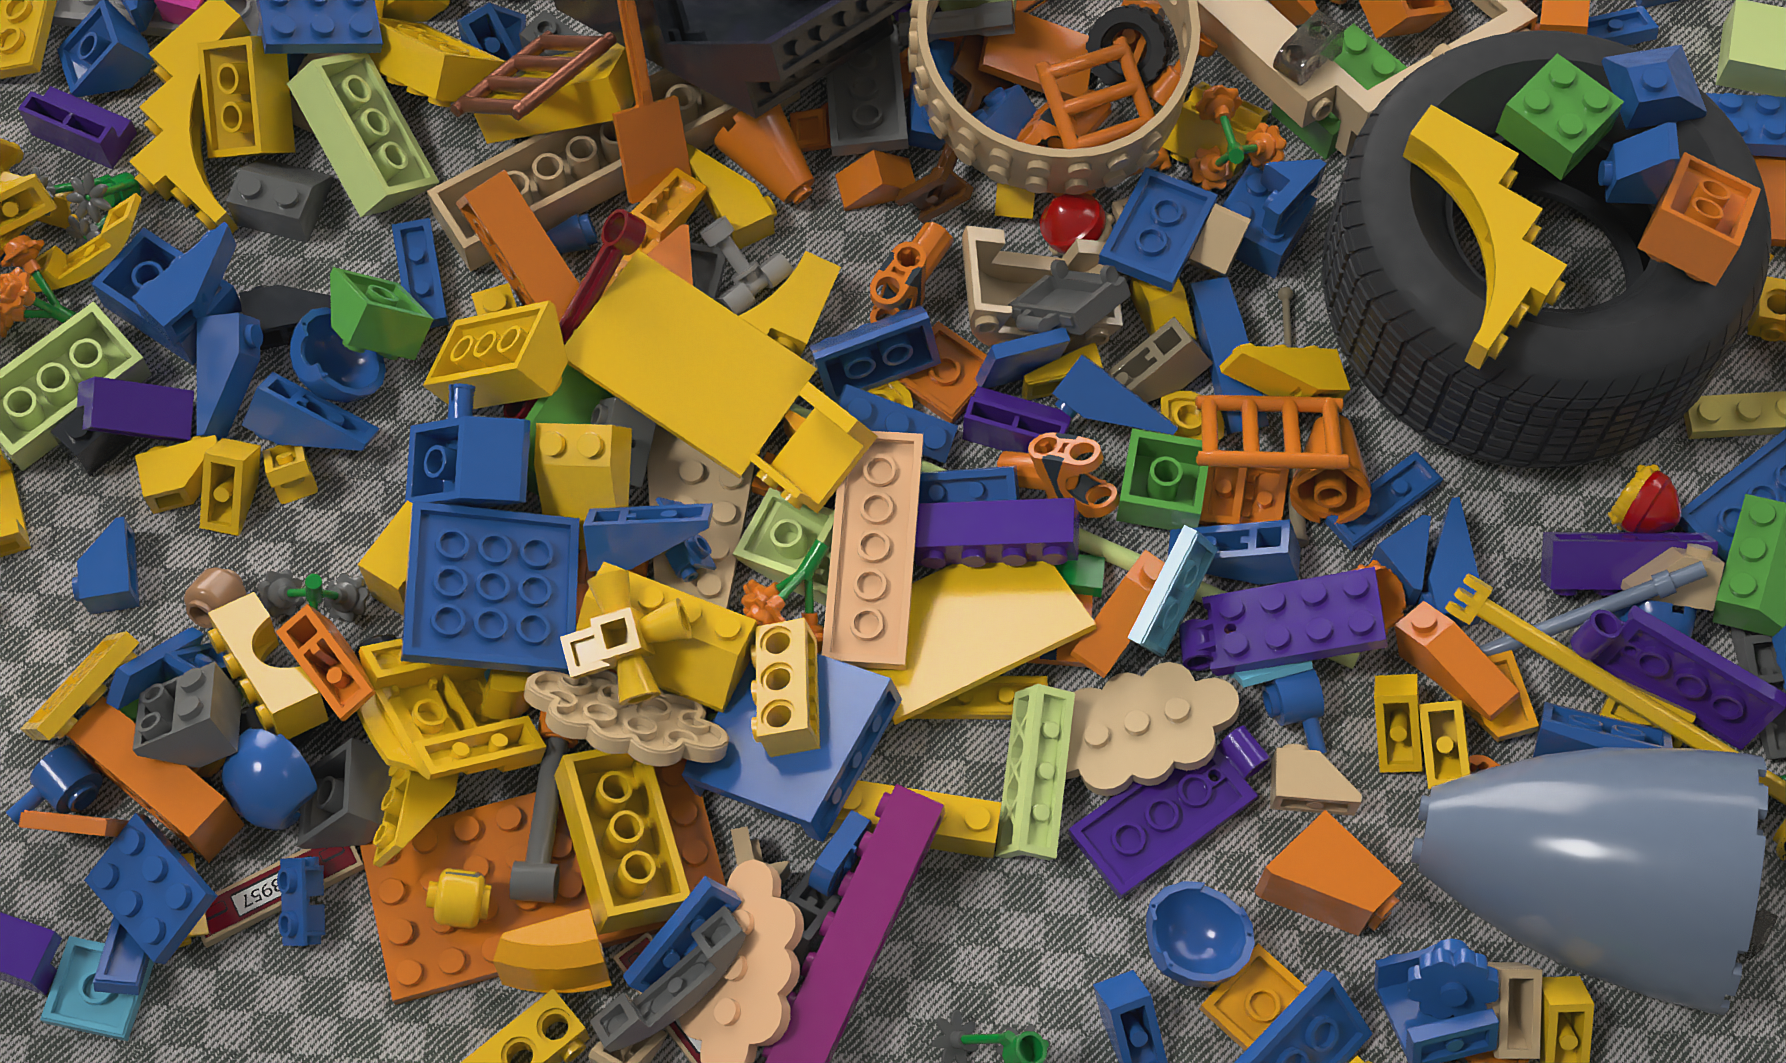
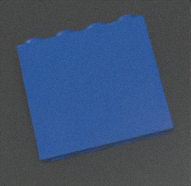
[682,650,902,842]

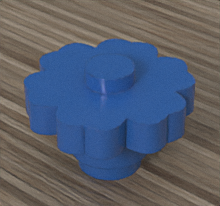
[1407,939,1499,1019]

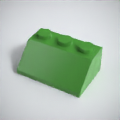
[525,364,615,495]
[1713,494,1786,636]

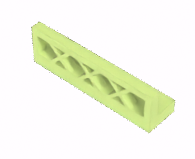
[995,684,1075,861]

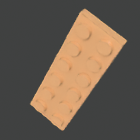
[822,431,924,670]

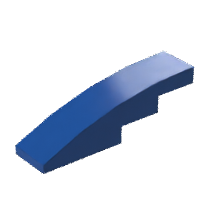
[1188,276,1269,434]

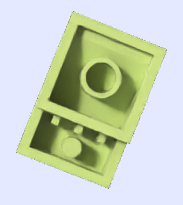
[733,487,835,606]

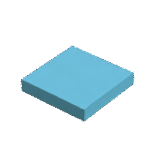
[40,936,154,1041]

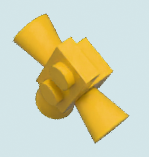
[560,570,692,706]

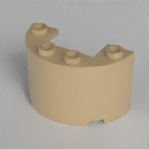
[962,226,1123,353]

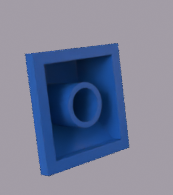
[57,0,154,97]
[1602,44,1707,130]

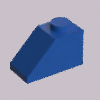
[1598,122,1680,204]
[72,517,140,615]
[1093,970,1168,1063]

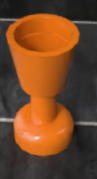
[1146,31,1218,106]

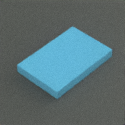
[1128,525,1217,657]

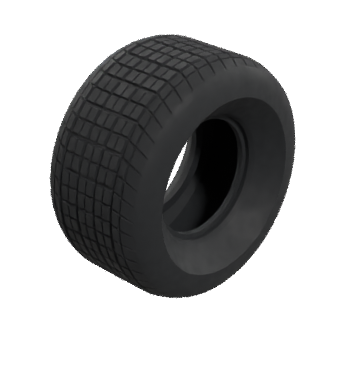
[1322,30,1771,469]

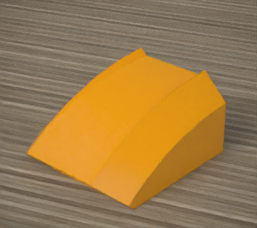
[493,908,612,993]

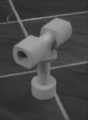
[700,216,793,315]

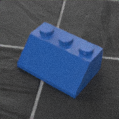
[809,305,941,402]

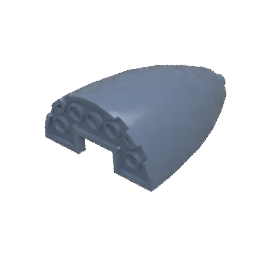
[1411,747,1768,1016]

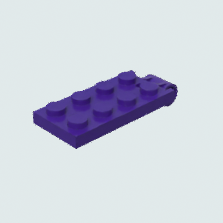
[1179,567,1388,676]
[1571,605,1786,750]
[1068,725,1271,900]

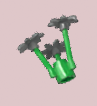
[26,166,141,249]
[932,1010,1051,1063]

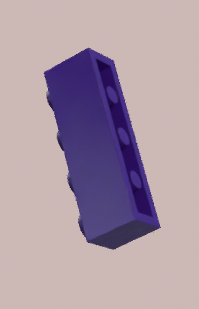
[914,498,1080,569]
[1540,532,1718,596]

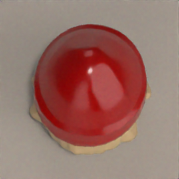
[1040,193,1114,256]

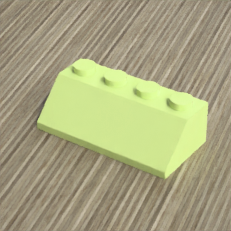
[287,53,439,217]

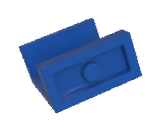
[1374,944,1499,1063]

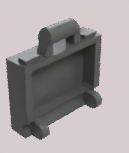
[1008,259,1131,335]

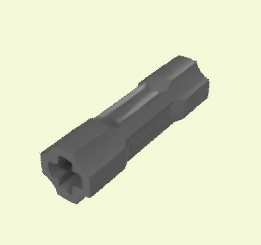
[898,0,1016,46]

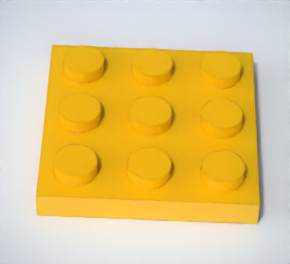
[20,631,140,741]

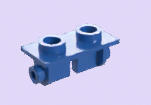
[656,497,717,582]
[277,857,326,946]

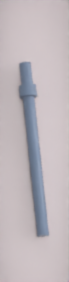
[1478,561,1708,657]

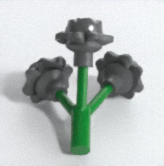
[257,569,370,664]

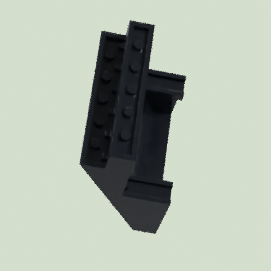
[553,0,912,119]

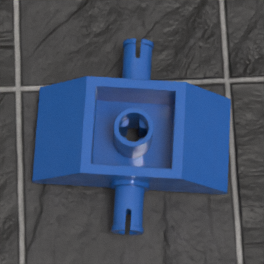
[405,383,531,508]

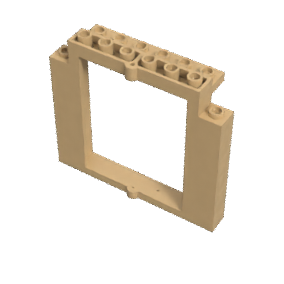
[1197,0,1538,156]

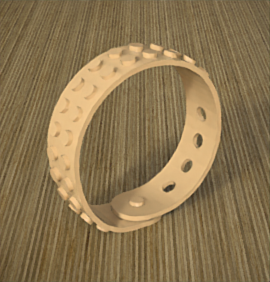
[908,0,1201,195]

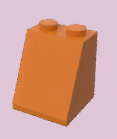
[1254,810,1403,936]

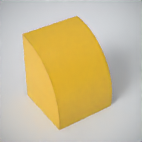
[995,183,1035,219]
[480,669,534,719]

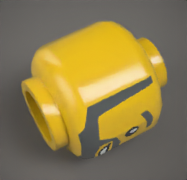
[426,868,492,929]

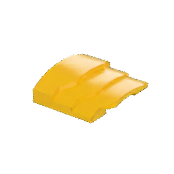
[356,638,546,780]

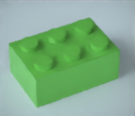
[1271,23,1408,160]

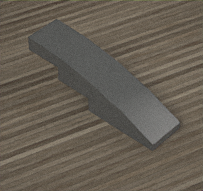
[1730,626,1786,759]

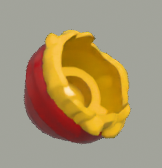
[1607,464,1682,533]

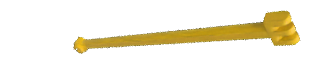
[1445,574,1786,805]

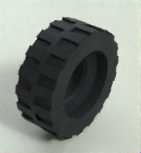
[1086,4,1173,86]

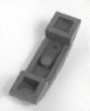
[590,905,746,1052]

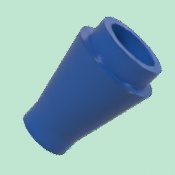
[546,213,599,254]

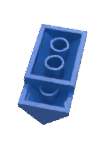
[1533,702,1673,757]

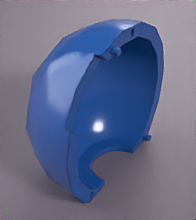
[290,307,386,403]
[221,727,317,831]
[1146,881,1255,988]

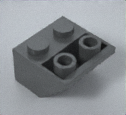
[133,662,242,768]

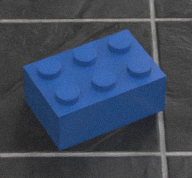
[91,227,242,366]

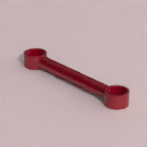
[503,209,646,419]

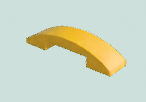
[29,193,142,292]

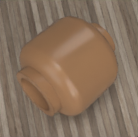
[184,567,247,628]

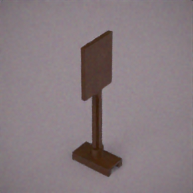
[895,34,1014,224]

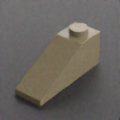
[1107,317,1213,402]

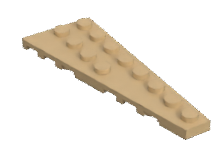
[647,423,756,720]

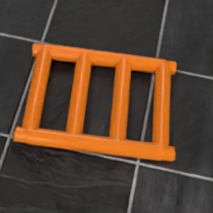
[1035,36,1172,196]
[1195,395,1350,470]

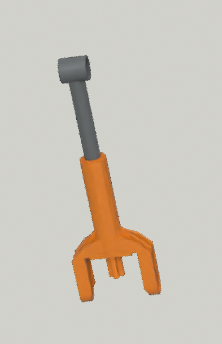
[510,550,649,903]

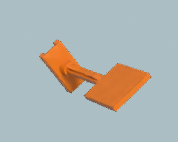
[612,0,692,204]

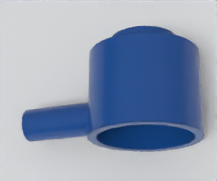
[1262,668,1327,753]
[6,745,103,824]

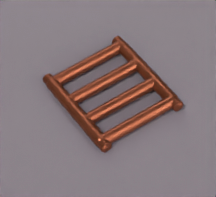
[450,30,617,121]

